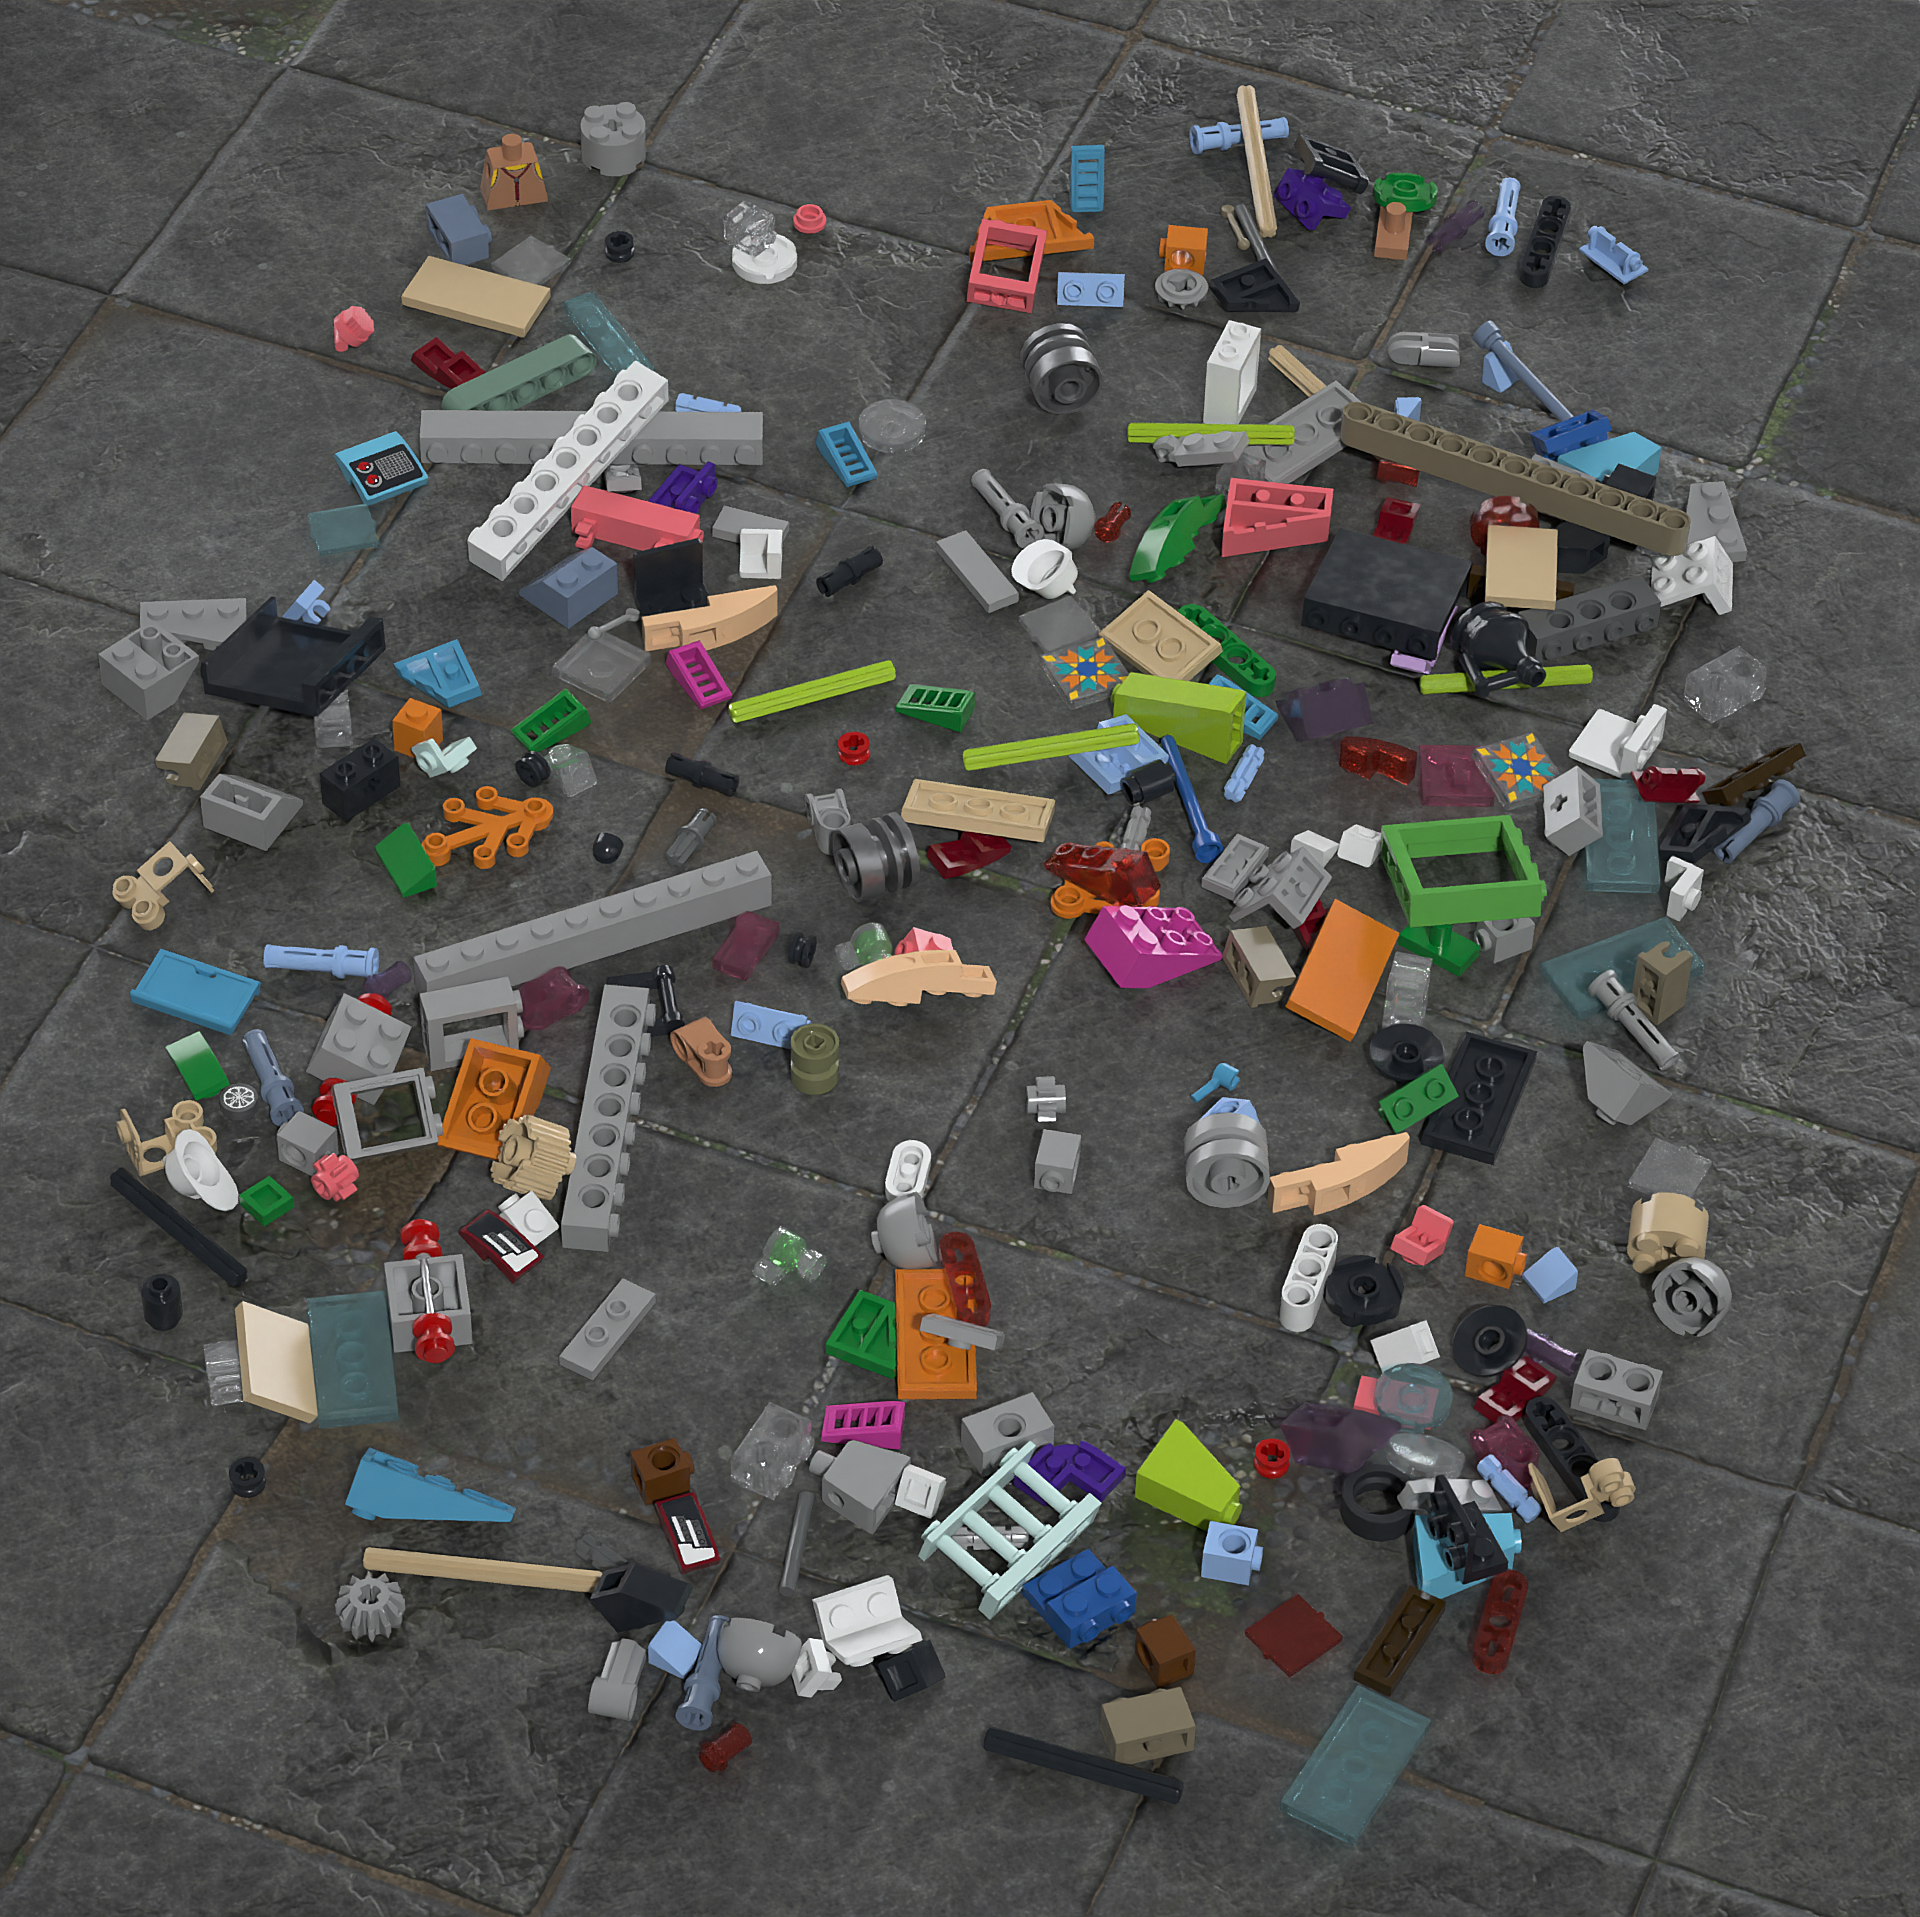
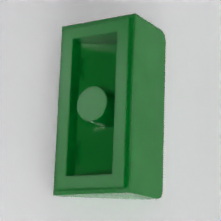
[374,822,437,898]

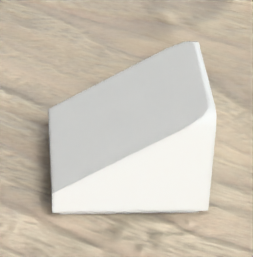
[1337,824,1381,867]
[1291,830,1340,868]

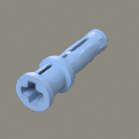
[1190,117,1289,155]
[1485,178,1521,256]
[264,944,379,981]

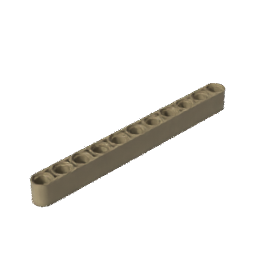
[1340,402,1691,556]

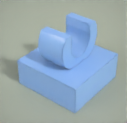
[282,580,331,624]

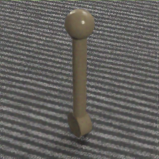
[1221,205,1250,251]

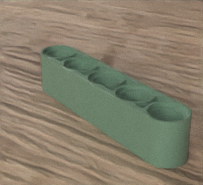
[441,334,597,411]

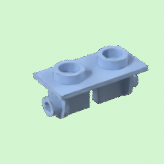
[1579,226,1648,284]
[1057,272,1125,307]
[731,1001,811,1049]

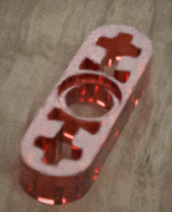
[939,1232,991,1327]
[1472,1569,1528,1674]

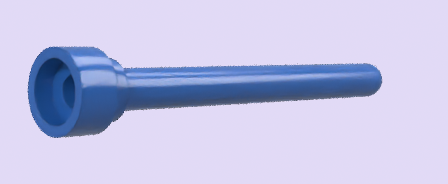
[1161,735,1224,863]

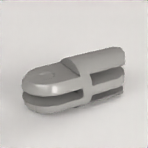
[1387,332,1460,368]

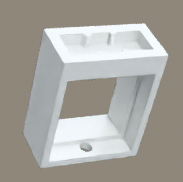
[1203,320,1261,424]

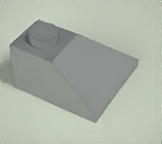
[1583,1041,1672,1125]

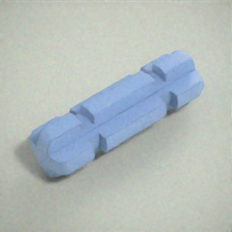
[675,393,741,412]
[1224,744,1265,802]
[1477,1454,1542,1523]

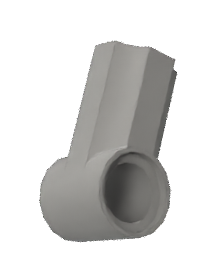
[588,1638,646,1721]

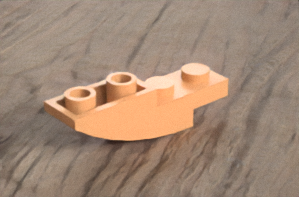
[642,585,777,652]
[841,950,997,1006]
[1267,1132,1410,1216]

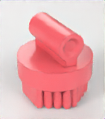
[334,306,374,352]

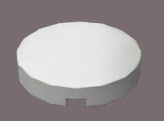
[732,233,797,284]

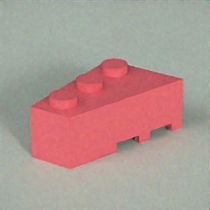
[1222,478,1334,557]

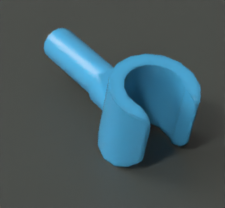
[1190,1063,1239,1103]

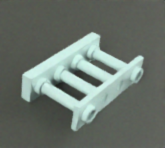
[919,1441,1102,1620]

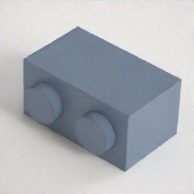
[426,194,492,265]

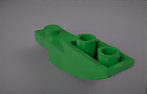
[1129,494,1227,583]

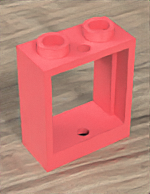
[966,219,1047,313]

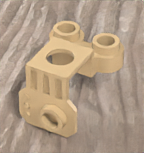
[113,841,214,930]
[116,1100,217,1176]
[1528,1458,1636,1532]

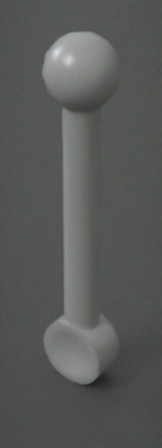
[588,608,640,640]

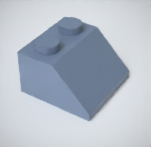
[519,547,618,629]

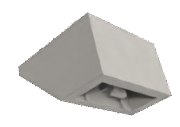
[98,620,200,721]
[200,774,303,851]

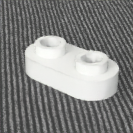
[885,1140,931,1201]

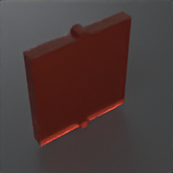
[1245,1594,1343,1678]

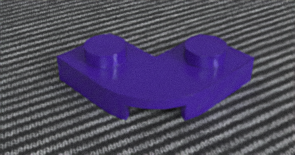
[1014,1441,1126,1506]

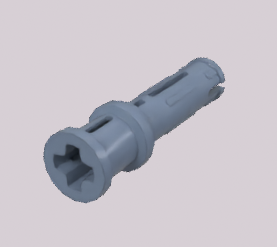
[1714,779,1800,864]
[242,1029,304,1126]
[675,1615,731,1731]

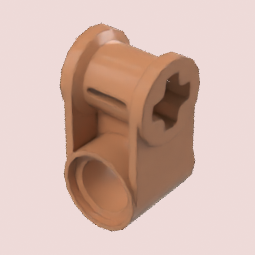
[670,1017,732,1087]

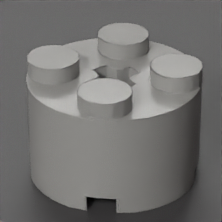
[580,102,646,176]

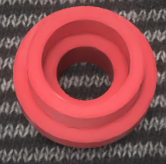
[793,204,826,234]

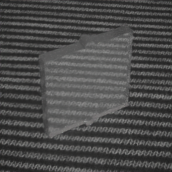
[491,236,571,286]
[1019,596,1101,656]
[1628,1138,1713,1198]

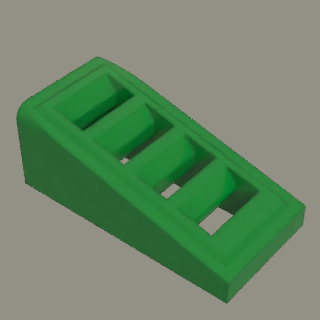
[896,684,975,733]
[510,689,592,752]

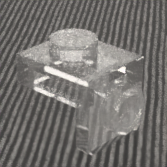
[544,744,597,797]

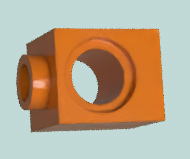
[1159,225,1208,275]
[1465,1224,1527,1289]

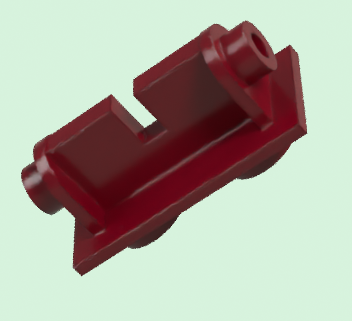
[1630,766,1706,803]

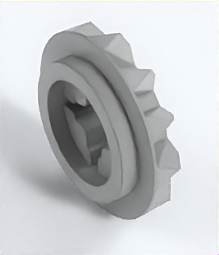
[1155,269,1208,309]

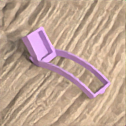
[1390,606,1458,674]

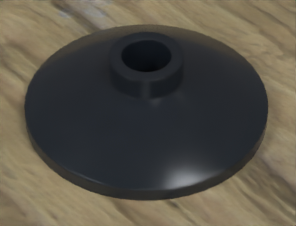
[1370,1024,1445,1082]
[1453,1305,1528,1377]

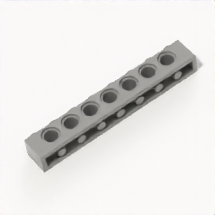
[561,984,656,1252]

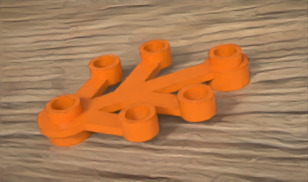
[422,786,553,869]
[1050,838,1170,919]

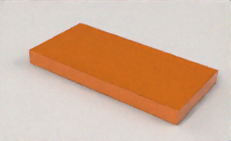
[1285,899,1400,1042]
[895,1269,977,1399]

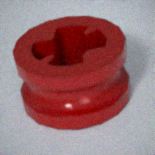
[838,731,870,766]
[1254,1438,1290,1479]

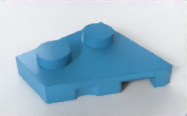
[394,639,482,708]

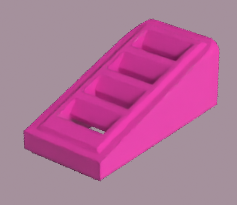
[665,640,732,710]
[821,1401,905,1450]

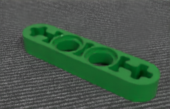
[1178,604,1276,697]

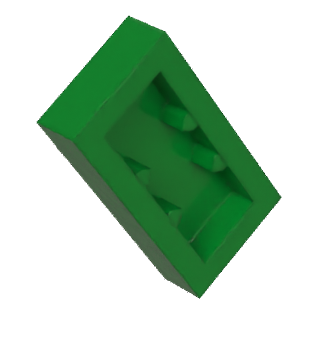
[1398,924,1480,977]

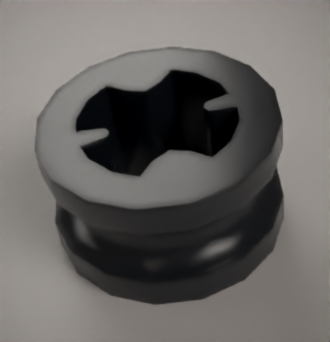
[605,231,634,263]
[515,751,551,788]
[788,932,817,968]
[229,1457,266,1498]

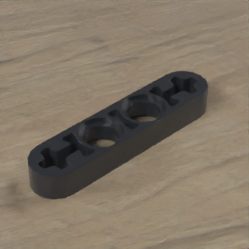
[1520,196,1571,288]
[1524,1396,1620,1522]

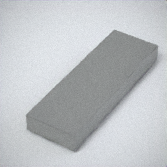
[936,530,1019,613]

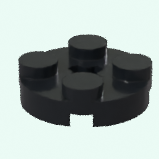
[1325,1255,1404,1327]

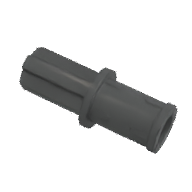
[665,808,717,867]

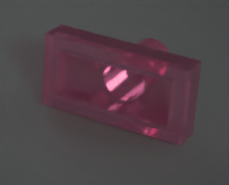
[713,911,780,981]

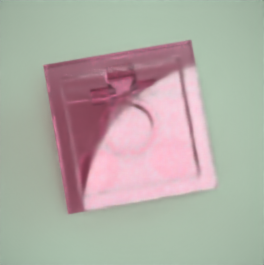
[1419,745,1495,807]

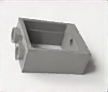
[419,977,524,1071]
[331,1068,443,1162]

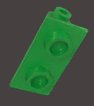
[1377,1064,1459,1134]

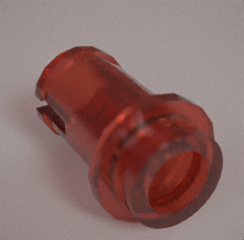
[1376,459,1420,487]
[1094,502,1131,542]
[699,1723,752,1772]

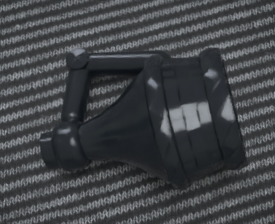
[1450,601,1546,698]

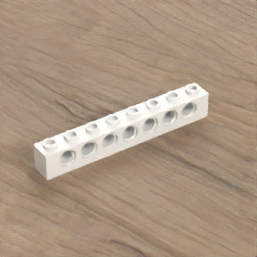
[467,361,669,581]

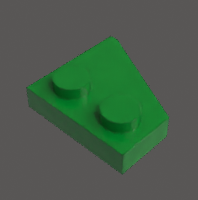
[826,1290,896,1380]

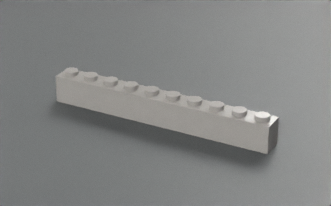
[420,410,763,465]
[413,851,772,994]

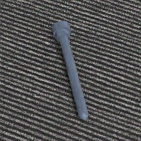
[1472,320,1574,422]

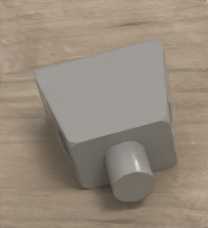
[809,1440,911,1534]

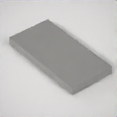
[1237,381,1361,484]

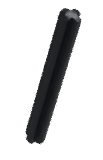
[110,1167,248,1287]
[984,1727,1184,1804]

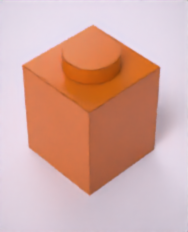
[392,698,443,758]

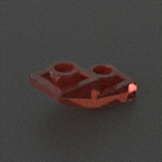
[1339,736,1418,786]

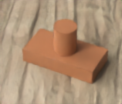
[1374,202,1413,260]

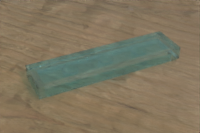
[564,291,656,376]

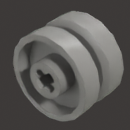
[1184,1112,1270,1208]

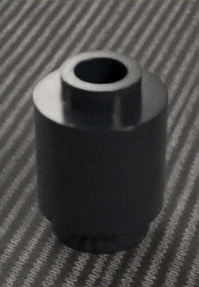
[1120,759,1177,805]
[141,1274,183,1331]

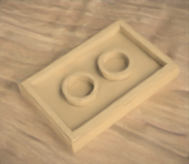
[1485,525,1558,610]
[1099,590,1223,681]
[235,1301,318,1423]

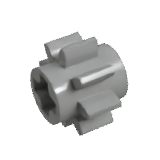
[1026,1076,1066,1122]

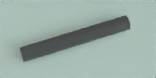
[1235,204,1277,271]
[779,1491,815,1597]

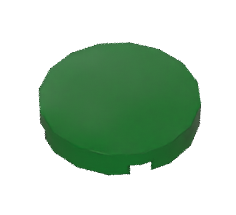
[1372,173,1438,212]

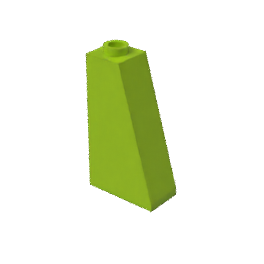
[1111,672,1247,764]

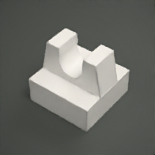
[895,1464,947,1519]
[791,1638,842,1698]

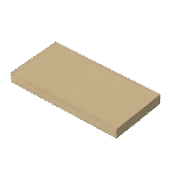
[401,256,551,338]
[901,779,1056,842]

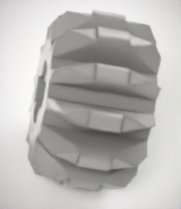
[335,1571,406,1643]

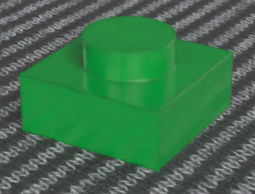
[239,1176,294,1227]

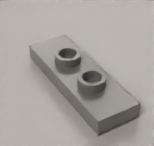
[559,1278,656,1380]

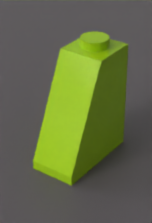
[1135,1419,1242,1532]

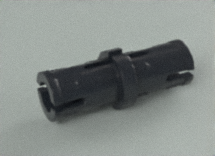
[816,546,883,597]
[665,752,740,797]

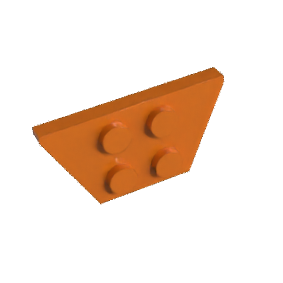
[969,200,1094,262]

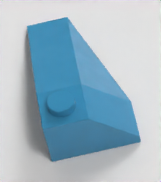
[345,1447,516,1522]

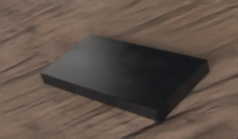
[1421,1031,1538,1166]

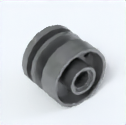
[1020,323,1103,414]
[832,812,920,903]

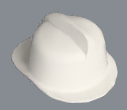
[1011,539,1078,599]
[163,1129,239,1211]

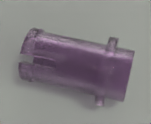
[363,961,412,1000]

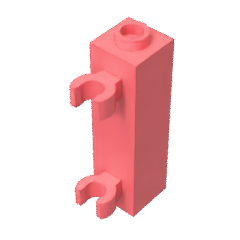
[571,485,704,551]

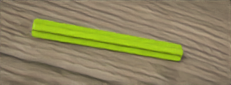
[1127,422,1295,445]
[728,660,896,723]
[1419,664,1593,695]
[963,723,1140,771]

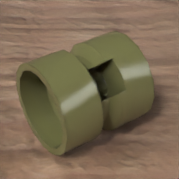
[791,1024,839,1095]

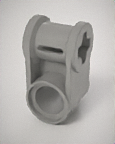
[805,789,850,856]

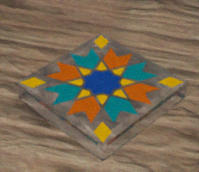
[1040,637,1129,710]
[1471,732,1561,811]

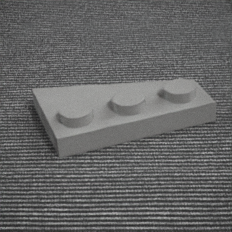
[1686,481,1747,562]
[140,598,247,651]

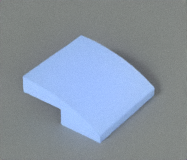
[1068,714,1169,795]

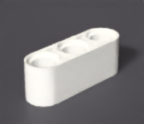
[1279,1224,1338,1332]

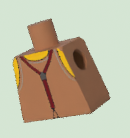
[480,134,548,211]

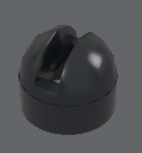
[592,833,624,864]

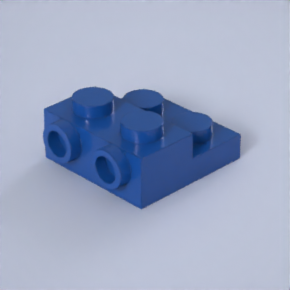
[1530,410,1612,462]
[1022,1549,1137,1649]

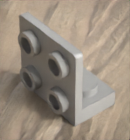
[1229,847,1332,929]

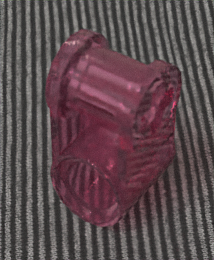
[518,966,590,1031]
[1469,1414,1539,1489]

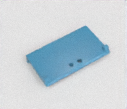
[130,949,261,1035]

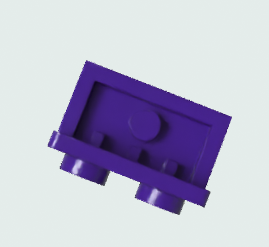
[1273,168,1351,230]
[648,461,718,514]

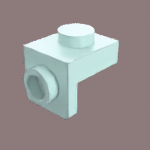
[412,737,477,778]

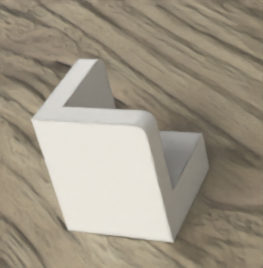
[739,529,782,579]
[1370,1320,1440,1376]

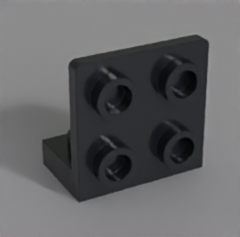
[633,538,709,618]
[1427,1474,1509,1585]

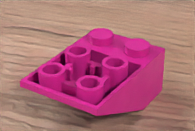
[1084,905,1223,988]

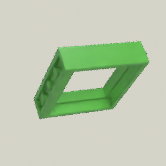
[1381,815,1547,927]

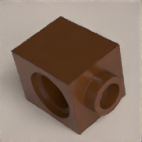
[630,1438,695,1506]
[1135,1614,1196,1689]

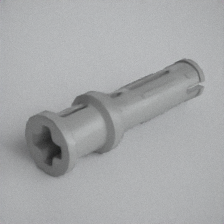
[971,469,1044,549]
[1588,970,1680,1071]

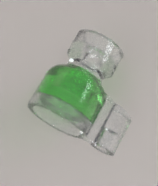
[835,923,892,970]
[752,1226,827,1286]

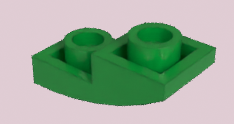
[165,1031,230,1101]

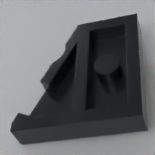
[1209,258,1300,312]
[1659,803,1752,863]

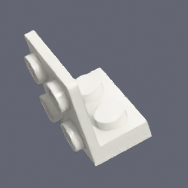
[1651,536,1733,615]
[1569,704,1667,783]
[812,1575,922,1667]

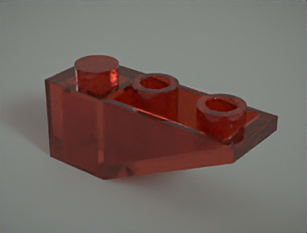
[1044,842,1161,907]

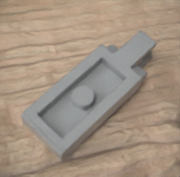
[1153,431,1249,467]
[1397,1478,1503,1515]

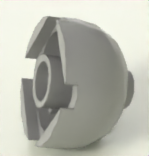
[1031,483,1096,551]
[871,1191,938,1269]
[1652,1257,1732,1337]
[717,1618,802,1692]

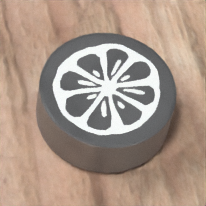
[220,1083,259,1120]

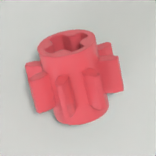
[311,1153,359,1202]

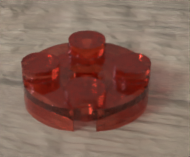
[1469,496,1540,556]

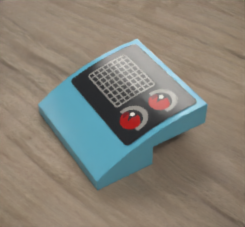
[334,431,429,507]

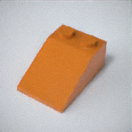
[437,1038,551,1161]

